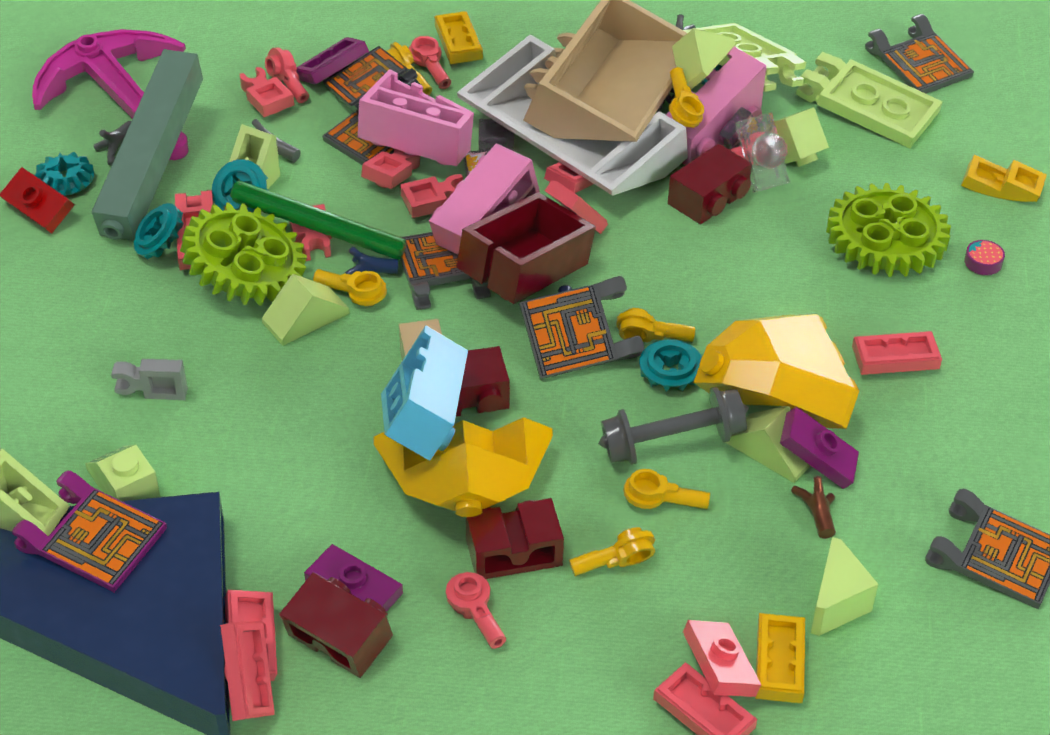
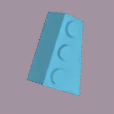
[381,325,468,461]

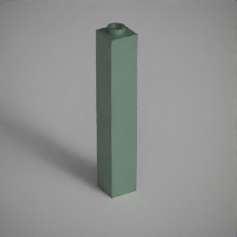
[92,49,203,241]

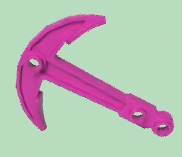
[32,29,189,160]

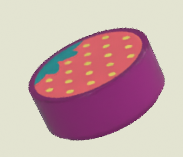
[964,240,1005,275]

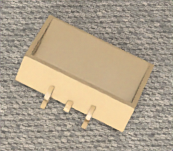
[523,0,687,142]

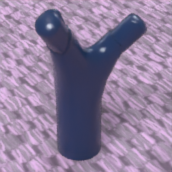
[345,247,399,275]

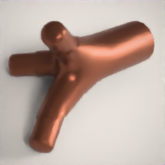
[791,476,836,539]

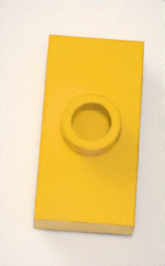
[434,11,483,64]
[755,613,805,703]

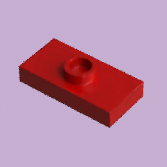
[0,167,75,234]

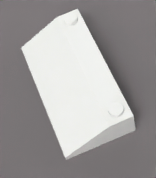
[457,35,688,196]

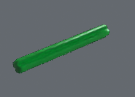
[230,181,406,259]

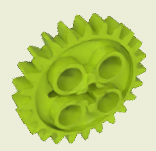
[826,183,951,277]
[180,203,307,306]

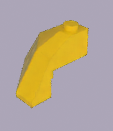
[693,314,859,429]
[373,417,553,517]

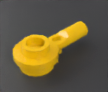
[386,42,432,95]
[669,67,704,128]
[313,269,387,306]
[616,308,695,343]
[623,469,710,509]
[569,527,655,576]

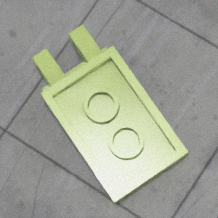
[683,23,806,92]
[796,52,943,149]

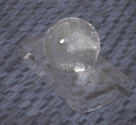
[735,112,790,193]

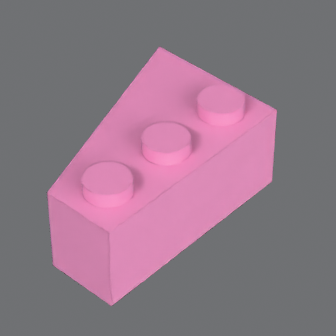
[666,46,767,165]
[357,69,474,167]
[429,143,540,255]

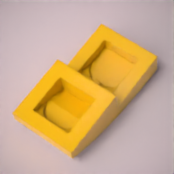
[961,154,1047,202]

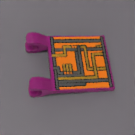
[12,470,167,593]

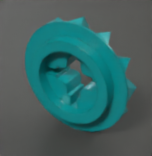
[34,152,94,196]
[212,159,268,213]
[134,203,184,260]
[639,340,702,392]

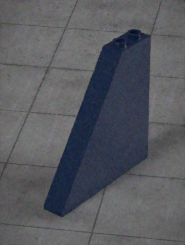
[0,492,230,735]

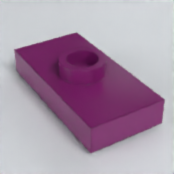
[296,37,369,85]
[780,406,859,489]
[304,544,403,611]

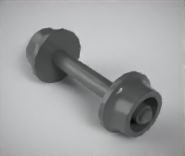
[598,387,749,465]

